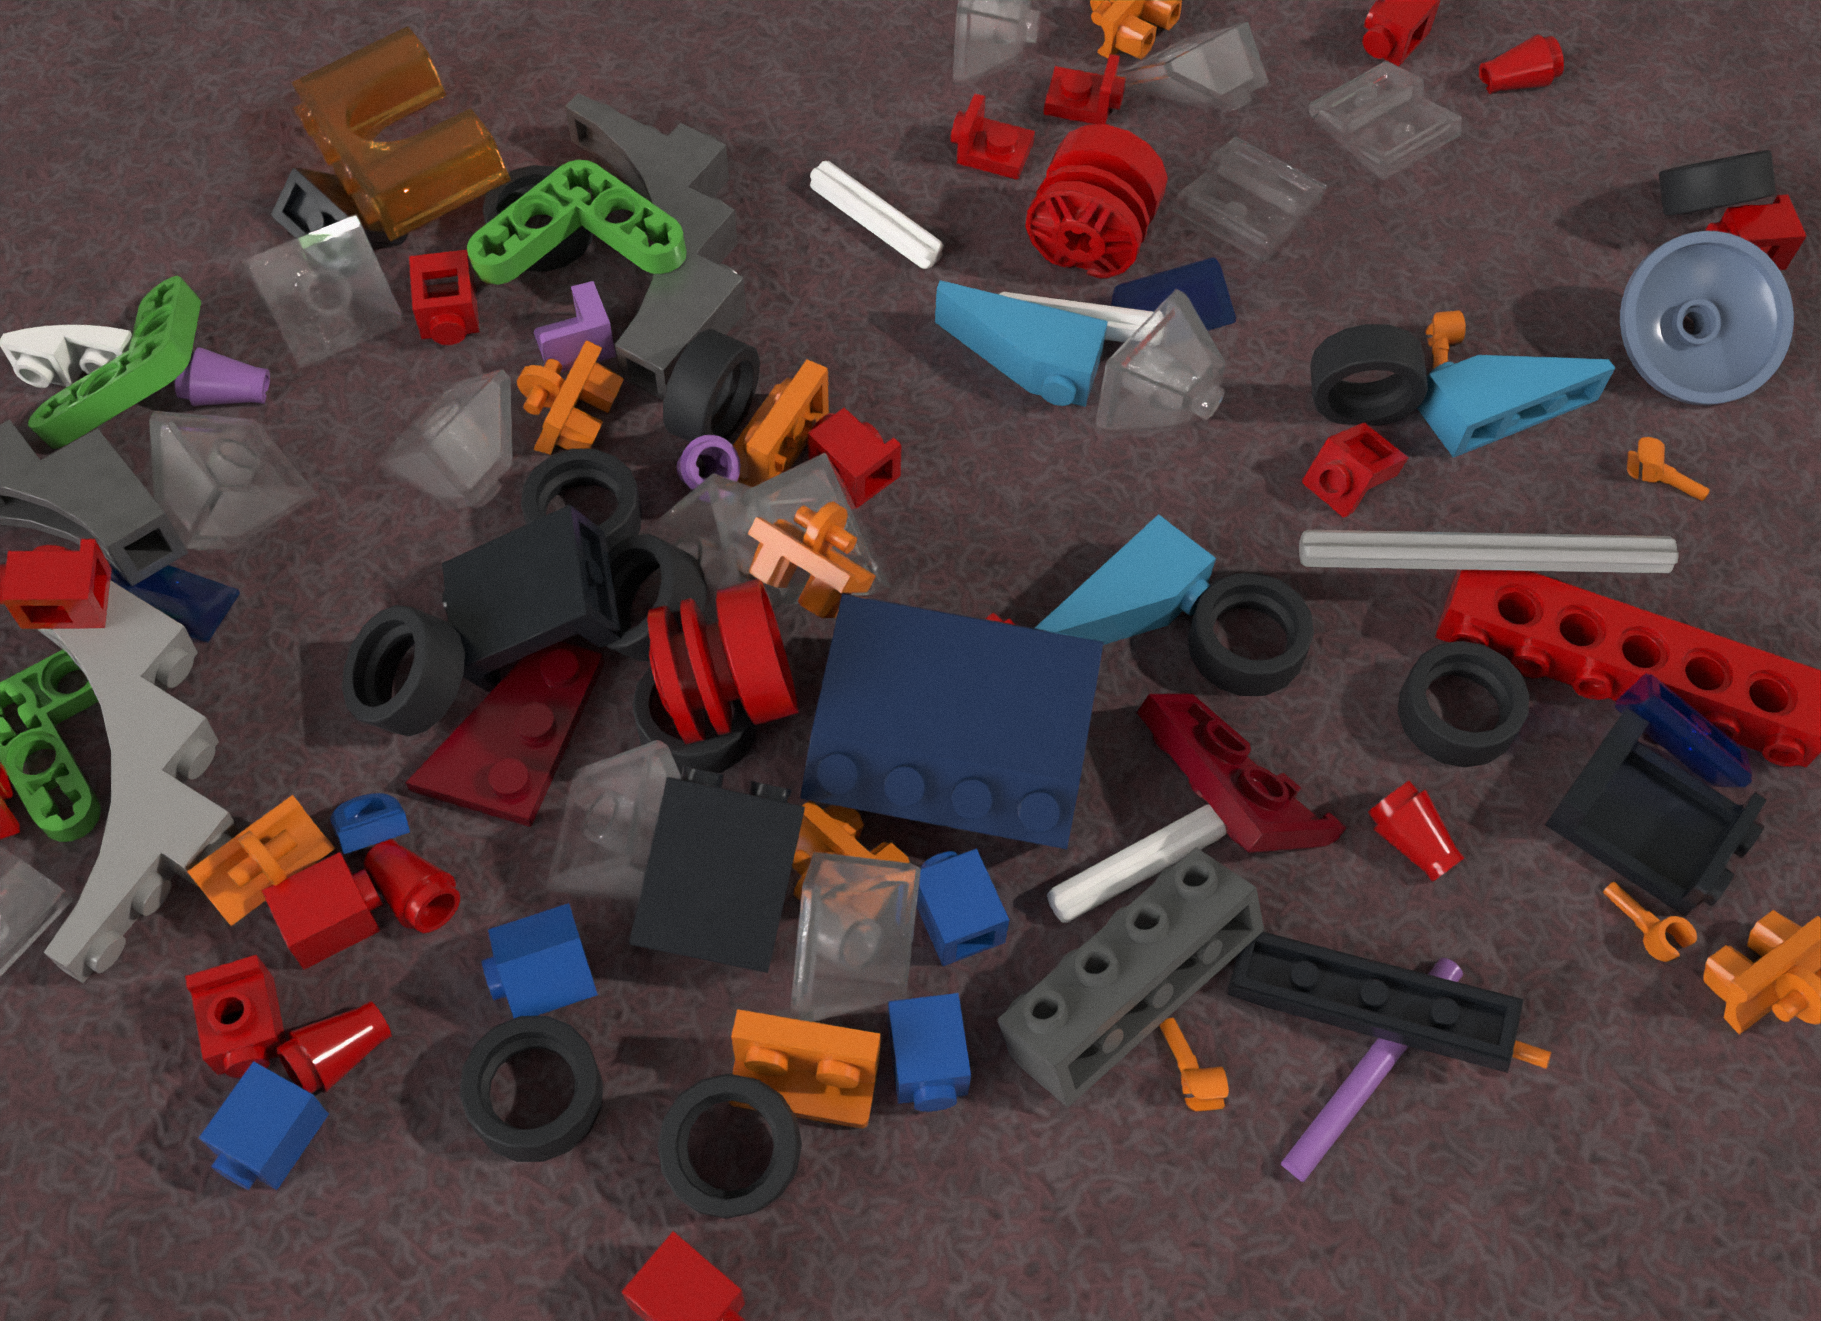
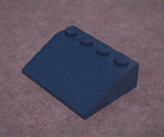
[800,593,1104,849]

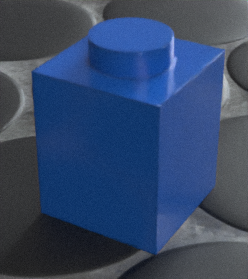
[912,848,1009,966]
[481,903,598,1018]
[887,993,971,1112]
[199,1061,329,1190]

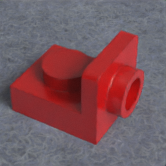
[1043,54,1126,125]
[951,93,1035,180]
[1302,422,1409,517]

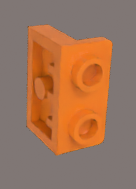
[733,359,829,497]
[728,1009,881,1129]

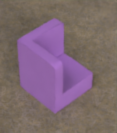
[534,281,616,372]

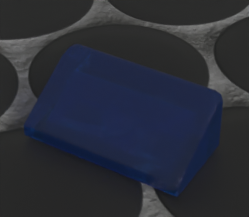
[1111,257,1236,353]
[109,564,240,643]
[1615,673,1753,788]

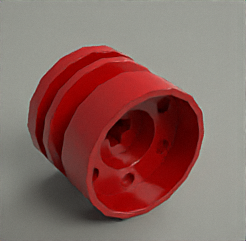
[1025,124,1168,279]
[647,579,799,744]

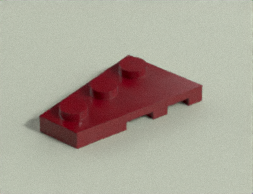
[405,642,604,827]
[1136,694,1347,853]

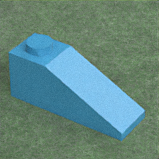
[935,280,1108,407]
[1417,355,1615,458]
[1035,514,1216,645]

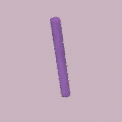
[1281,958,1463,1182]

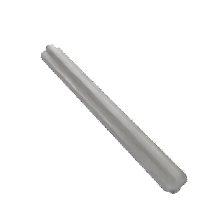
[1299,530,1679,573]

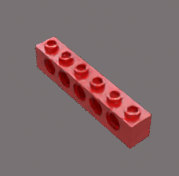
[1435,569,1821,768]

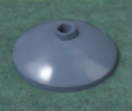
[1620,231,1794,405]

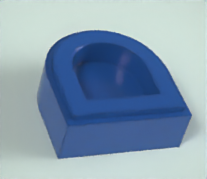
[330,793,410,854]

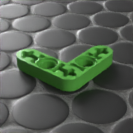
[467,160,687,285]
[28,276,201,449]
[0,649,101,842]

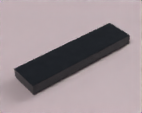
[1228,932,1524,1073]

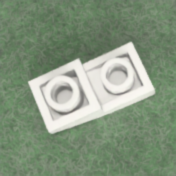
[0,325,132,388]

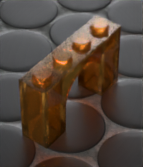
[291,26,511,241]

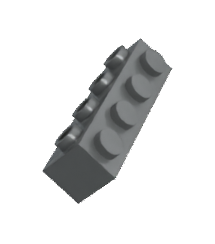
[997,847,1264,1107]

